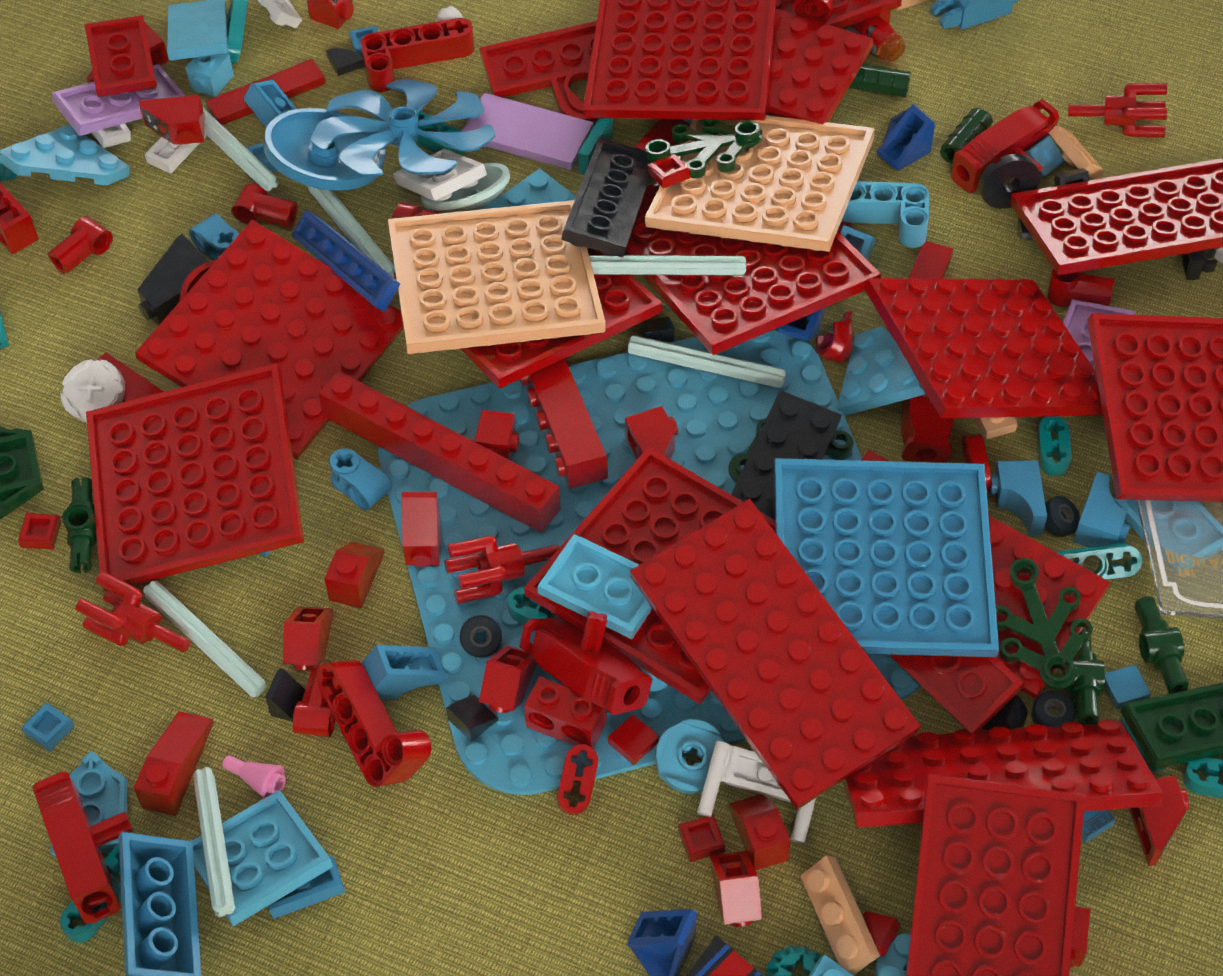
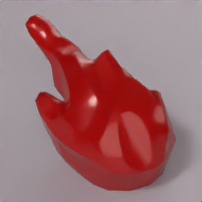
[816,311,854,363]

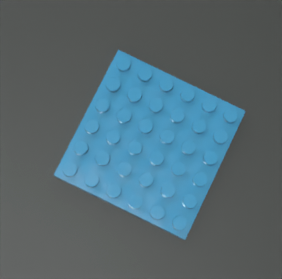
[774,458,999,657]

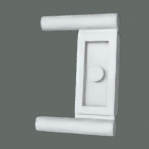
[697,741,816,844]

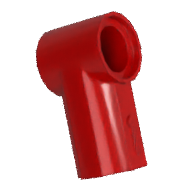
[231,184,298,228]
[47,216,113,274]
[1047,268,1114,307]
[292,665,335,738]

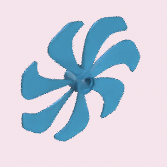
[311,79,495,176]

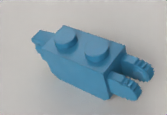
[930,0,1018,30]

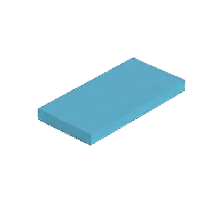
[167,0,228,61]

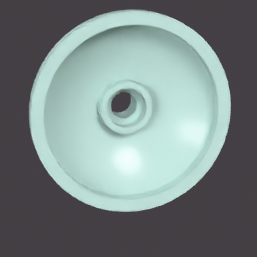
[421,163,510,214]

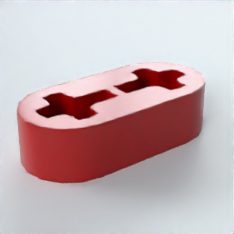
[962,434,991,490]
[557,744,598,815]

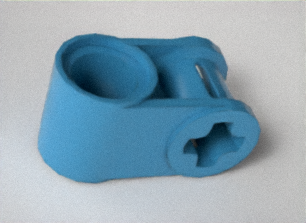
[189,213,239,260]
[329,448,393,511]

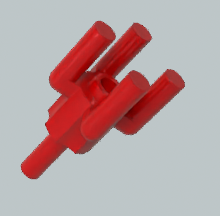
[1068,83,1167,138]
[444,536,560,604]
[75,571,191,653]

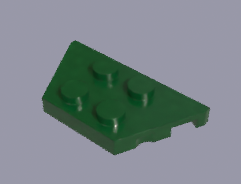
[0,426,44,520]

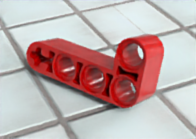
[361,18,474,92]
[317,660,432,787]

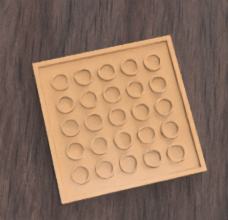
[645,115,874,252]
[388,200,605,354]

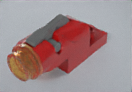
[846,10,905,62]

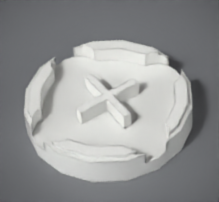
[61,359,125,422]

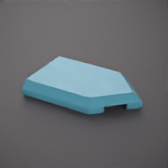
[51,751,128,856]

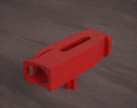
[951,99,1060,194]
[901,394,954,463]
[519,611,652,715]
[32,772,133,924]

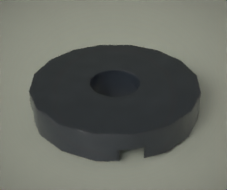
[978,154,1041,209]

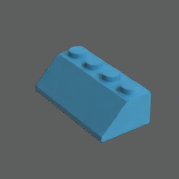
[119,832,201,976]

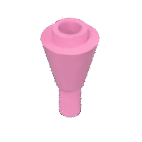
[222,755,286,798]

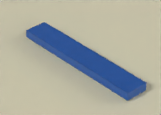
[292,209,401,312]

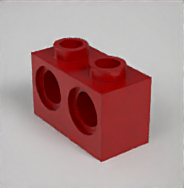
[0,183,39,255]
[524,676,607,749]

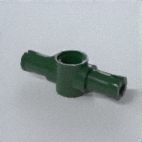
[62,477,97,573]
[1134,596,1189,694]
[1063,627,1105,725]

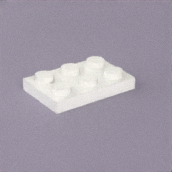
[393,149,487,202]

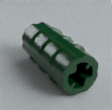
[849,63,911,98]
[940,108,993,165]

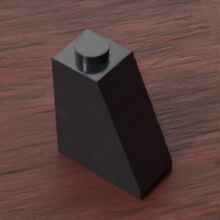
[137,234,209,326]

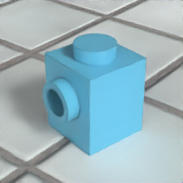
[185,53,234,97]

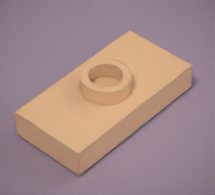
[1049,126,1104,180]

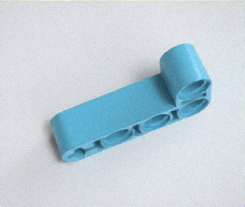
[842,181,929,248]

